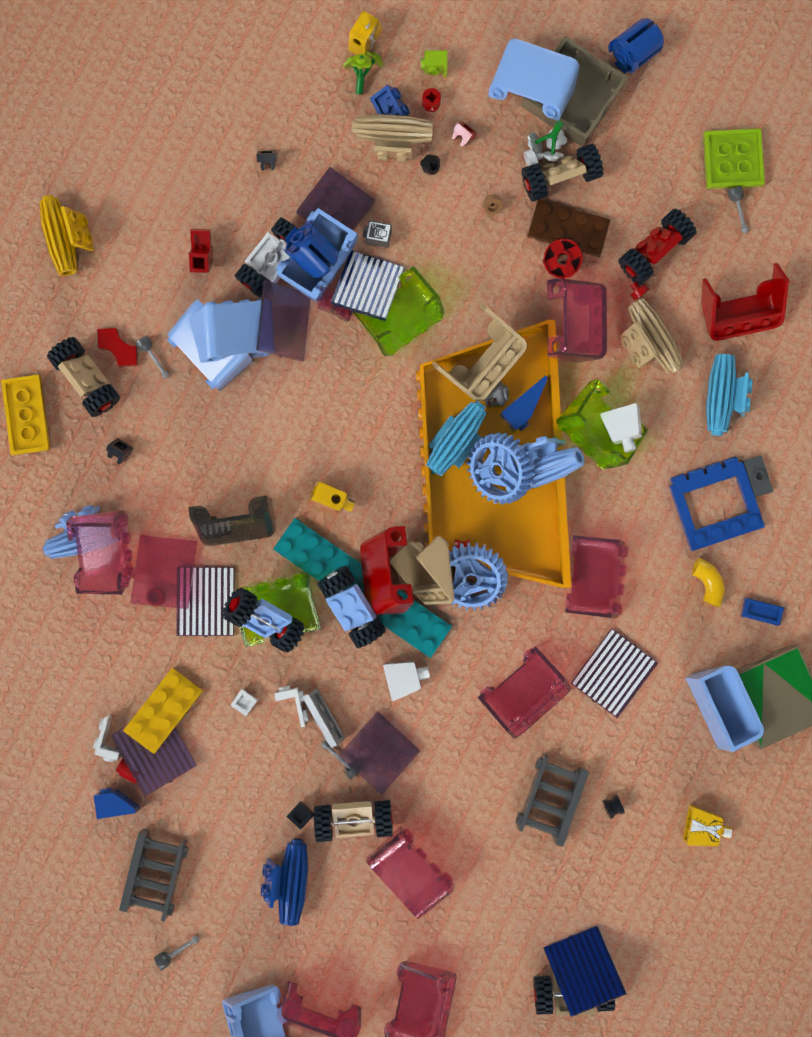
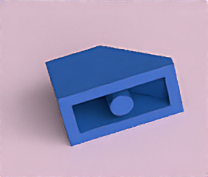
[94,787,140,819]

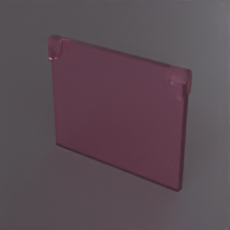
[130,535,197,609]

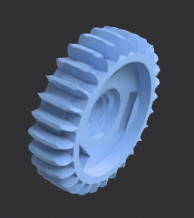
[466,432,535,505]
[449,542,508,611]

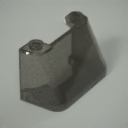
[188,495,276,546]

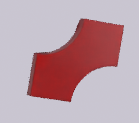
[97,328,138,367]

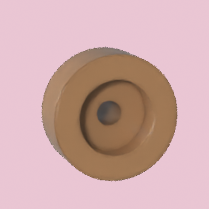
[483,194,503,215]

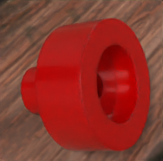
[630,281,650,301]

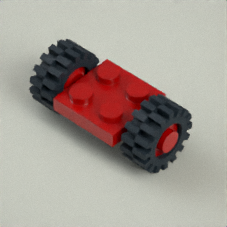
[618,208,697,285]

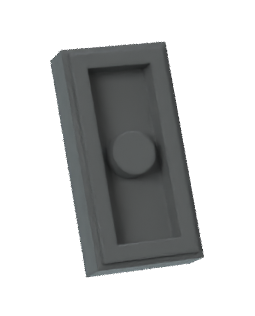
[742,455,773,497]

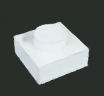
[231,688,258,716]

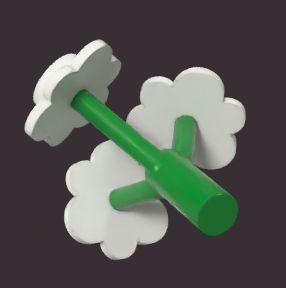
[528,120,567,161]

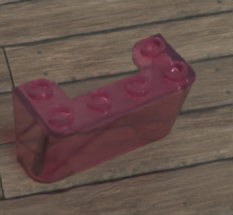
[547,278,607,363]
[66,510,135,595]
[565,535,629,618]
[366,826,454,919]

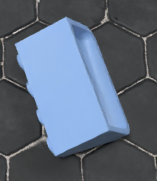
[685,665,764,752]

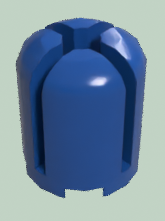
[608,18,664,74]
[283,221,338,278]

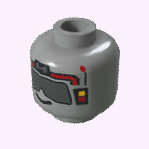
[482,381,509,407]

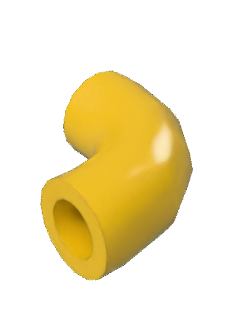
[691,558,725,608]

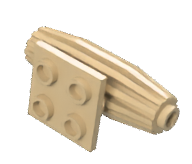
[352,114,433,162]
[619,298,684,374]

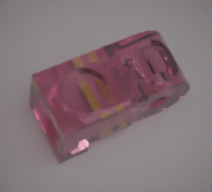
[317,290,356,322]

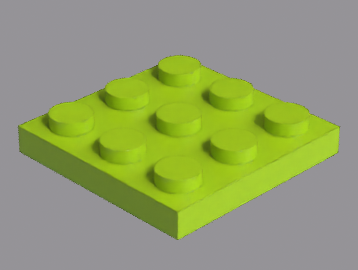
[703,128,765,189]

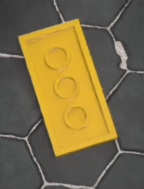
[1,374,51,456]
[123,668,203,754]

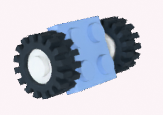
[317,566,386,648]

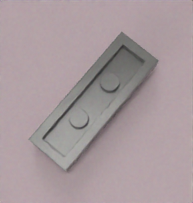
[302,688,345,748]

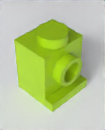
[421,50,447,77]

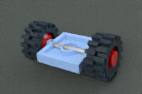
[222,588,304,653]

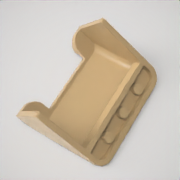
[389,536,454,605]

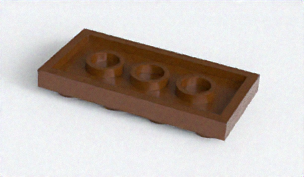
[527,200,611,257]

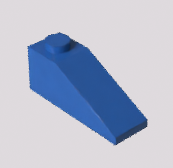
[500,376,548,432]

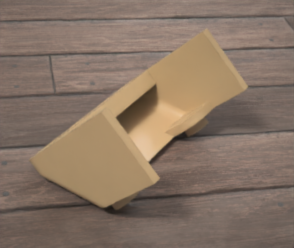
[432,304,527,401]

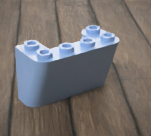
[189,298,274,363]

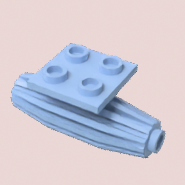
[520,436,585,489]
[43,505,126,559]

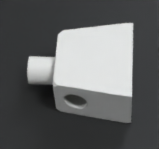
[600,403,642,452]
[383,661,430,701]

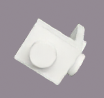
[274,685,309,727]
[93,715,123,762]

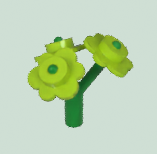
[343,51,383,95]

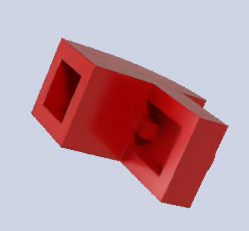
[189,229,213,273]

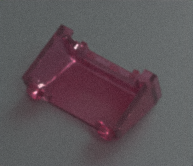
[477,646,571,739]
[384,961,457,1037]
[277,981,361,1037]

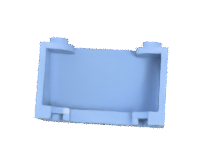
[488,39,579,121]
[276,208,358,303]
[167,299,253,391]
[222,984,285,1037]

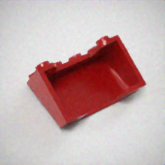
[360,526,413,615]

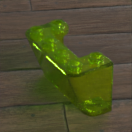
[352,266,444,356]
[556,379,648,469]
[239,573,321,647]

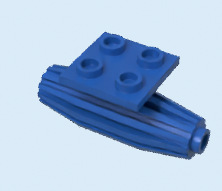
[260,838,308,926]

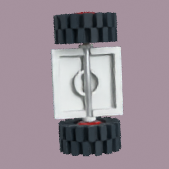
[234,217,298,298]

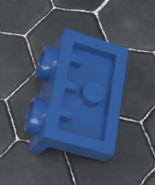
[370,85,410,116]

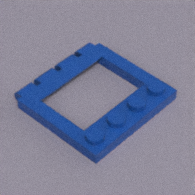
[669,456,765,551]

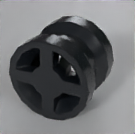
[602,795,625,819]

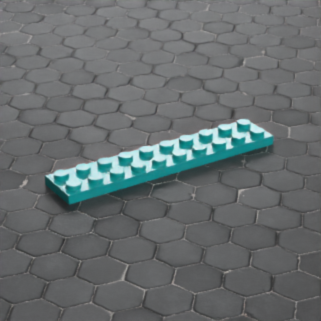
[273,518,452,658]

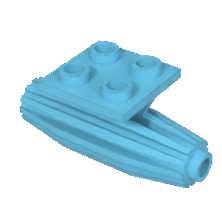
[706,354,753,436]
[426,401,487,476]

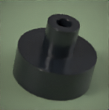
[420,154,440,175]

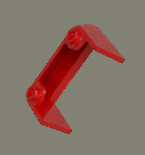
[701,263,790,341]

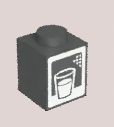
[363,220,392,248]

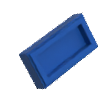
[741,598,784,626]

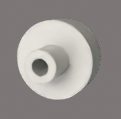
[524,149,543,166]

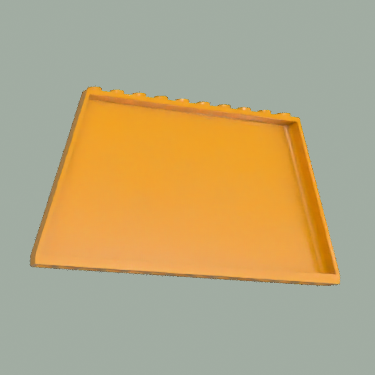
[416,320,571,588]

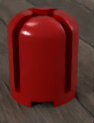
[543,238,583,279]

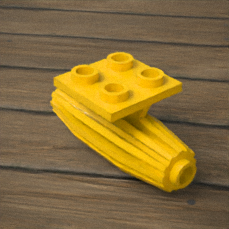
[39,195,94,276]

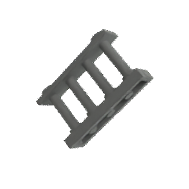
[515,753,589,847]
[119,829,189,922]

